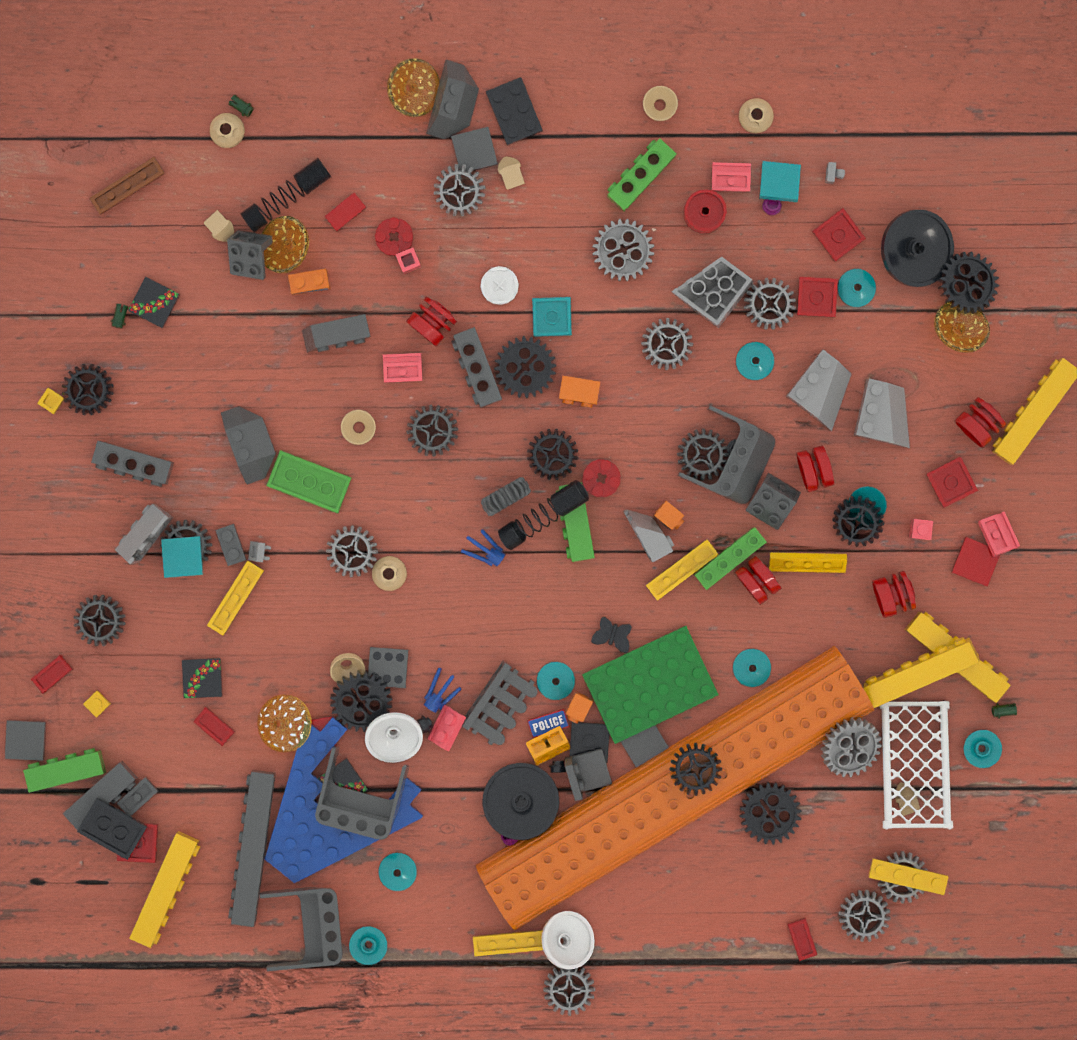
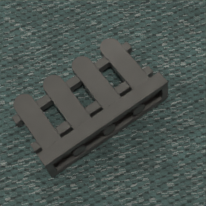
[462,660,538,745]

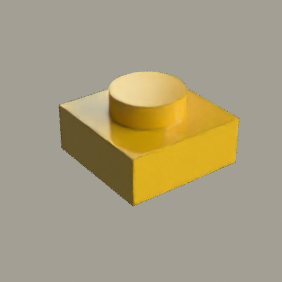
[37,388,65,414]
[83,690,111,718]

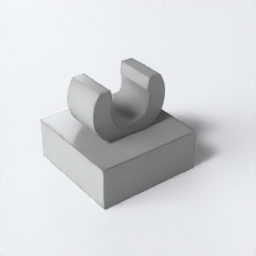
[825,162,845,184]
[248,541,271,562]

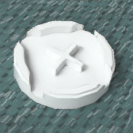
[480,266,519,305]

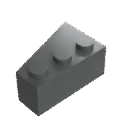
[302,314,371,353]

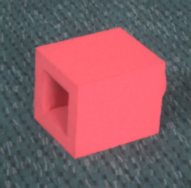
[396,248,421,274]
[909,519,933,540]

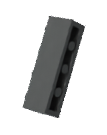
[63,761,138,830]

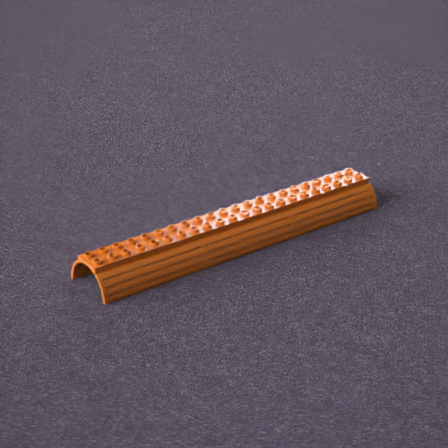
[476,646,875,930]

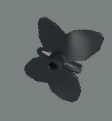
[591,617,632,653]

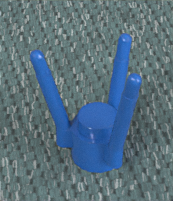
[461,529,506,567]
[424,668,461,713]

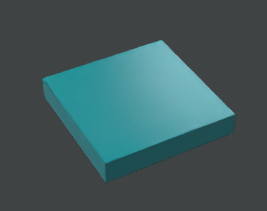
[759,161,801,202]
[532,297,572,337]
[161,536,203,578]

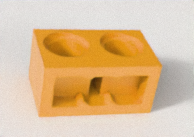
[526,726,571,766]

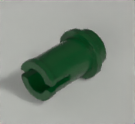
[228,95,254,117]
[110,303,128,329]
[992,703,1017,719]

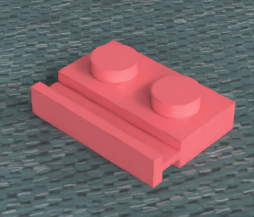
[711,162,751,192]
[383,353,423,383]
[978,511,1020,557]
[427,705,466,751]

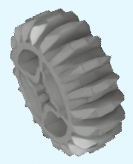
[434,164,486,216]
[744,278,796,330]
[641,318,693,370]
[326,525,378,577]
[877,851,928,904]
[838,890,891,942]
[543,967,595,1016]

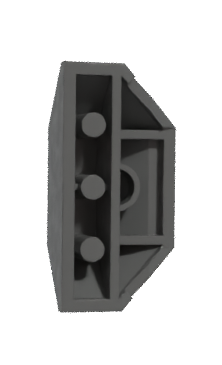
[426,60,479,139]
[221,406,276,485]

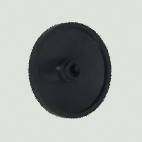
[881,209,954,287]
[482,763,560,840]

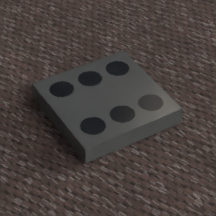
[368,647,409,688]

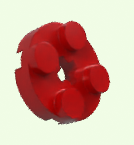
[375,217,413,256]
[582,459,621,497]

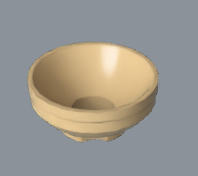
[643,86,678,121]
[739,98,774,134]
[210,113,245,148]
[341,410,376,445]
[372,556,407,591]
[330,653,365,683]

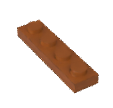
[89,157,165,215]

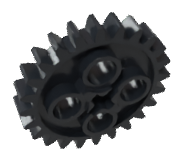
[937,252,1000,314]
[494,336,556,399]
[330,670,392,732]
[739,782,802,845]

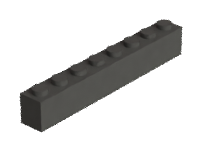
[228,770,276,927]

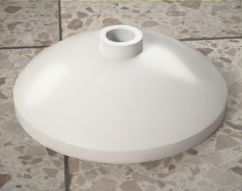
[365,713,423,763]
[542,911,595,969]

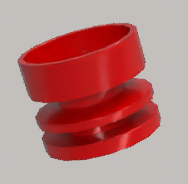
[406,296,457,347]
[954,397,1006,448]
[872,571,916,618]

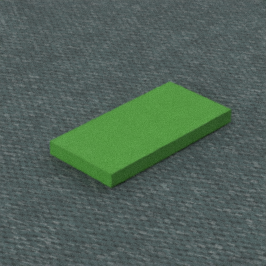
[266,450,352,513]

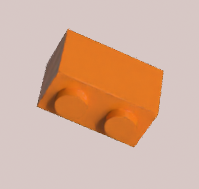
[288,269,331,296]
[559,376,600,408]
[653,501,684,530]
[565,691,593,724]

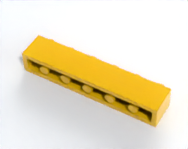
[992,358,1077,465]
[904,611,1011,703]
[863,637,979,708]
[129,831,200,948]

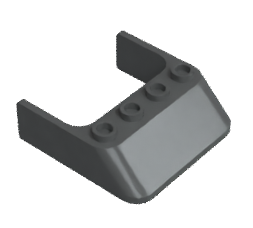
[677,406,776,504]
[315,746,410,840]
[259,887,343,971]

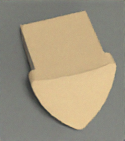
[498,157,525,190]
[204,210,234,242]
[895,782,920,816]

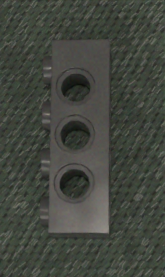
[451,327,502,408]
[91,441,174,487]

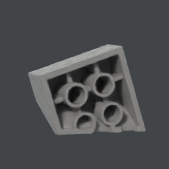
[671,257,753,329]
[786,350,851,431]
[854,378,910,448]
[115,504,173,564]
[623,509,674,562]

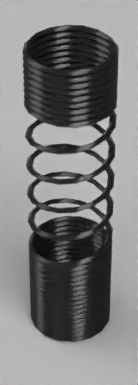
[240,158,332,233]
[498,480,589,550]

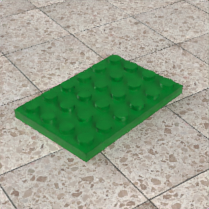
[582,626,719,744]

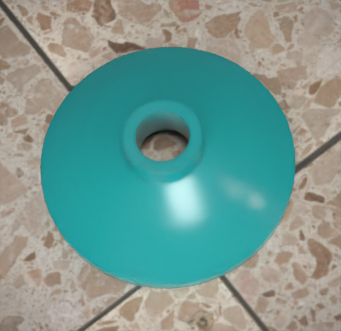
[838,269,876,307]
[736,342,774,380]
[849,486,887,523]
[733,649,771,687]
[537,662,575,700]
[964,730,1002,768]
[379,853,417,891]
[349,926,388,965]

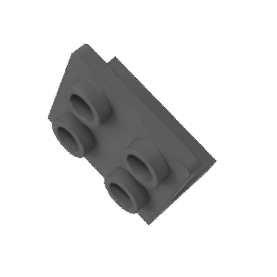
[227,230,273,280]
[746,473,801,530]
[565,749,612,801]

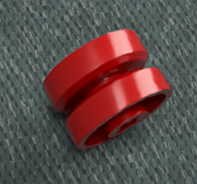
[683,189,727,234]
[796,445,834,492]
[734,556,782,605]

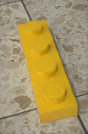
[646,539,719,601]
[769,553,847,573]
[207,561,264,636]
[868,858,949,895]
[473,930,543,956]

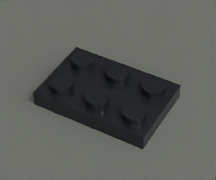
[486,77,543,146]
[77,798,147,860]

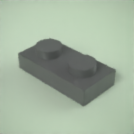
[215,524,247,566]
[117,777,159,816]

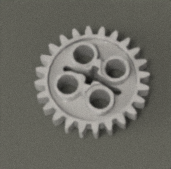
[592,219,654,281]
[821,717,882,777]

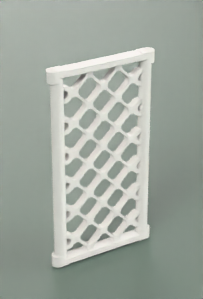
[880,701,953,830]

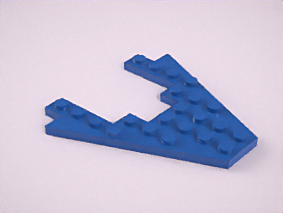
[265,717,423,883]

